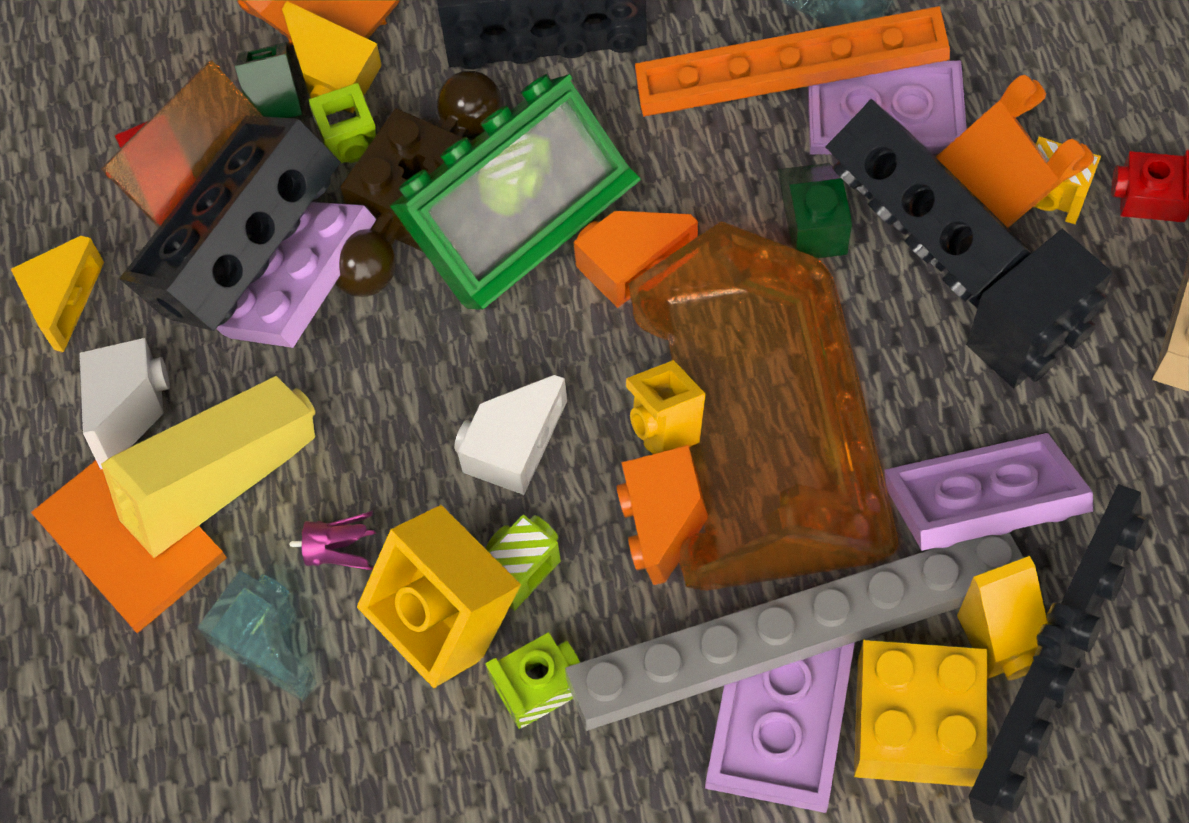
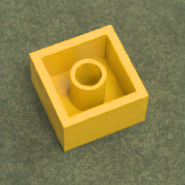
[357,505,521,688]
[854,640,987,787]

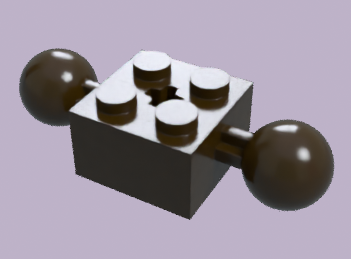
[335,71,503,297]

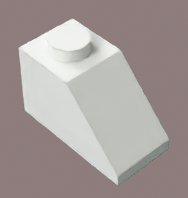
[80,338,170,469]
[454,375,567,495]

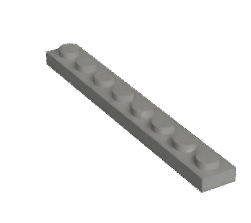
[565,533,1024,731]

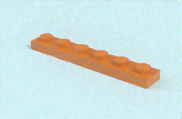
[635,6,950,117]

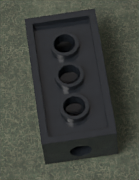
[437,0,647,70]
[825,99,1033,308]
[119,115,341,331]

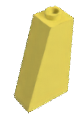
[101,376,315,558]

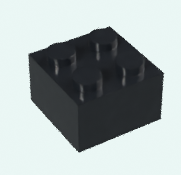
[966,228,1113,389]

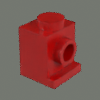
[1111,150,1189,222]

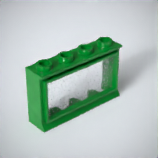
[390,74,641,310]

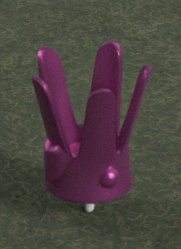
[289,511,376,570]

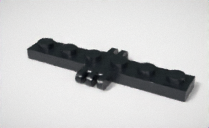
[968,484,1149,823]

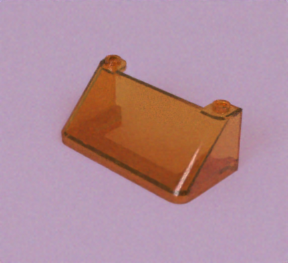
[628,221,898,591]

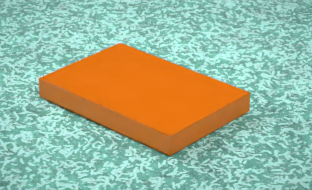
[31,460,227,633]

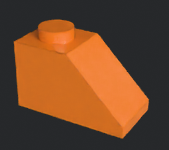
[574,211,698,308]

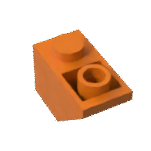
[617,445,708,585]

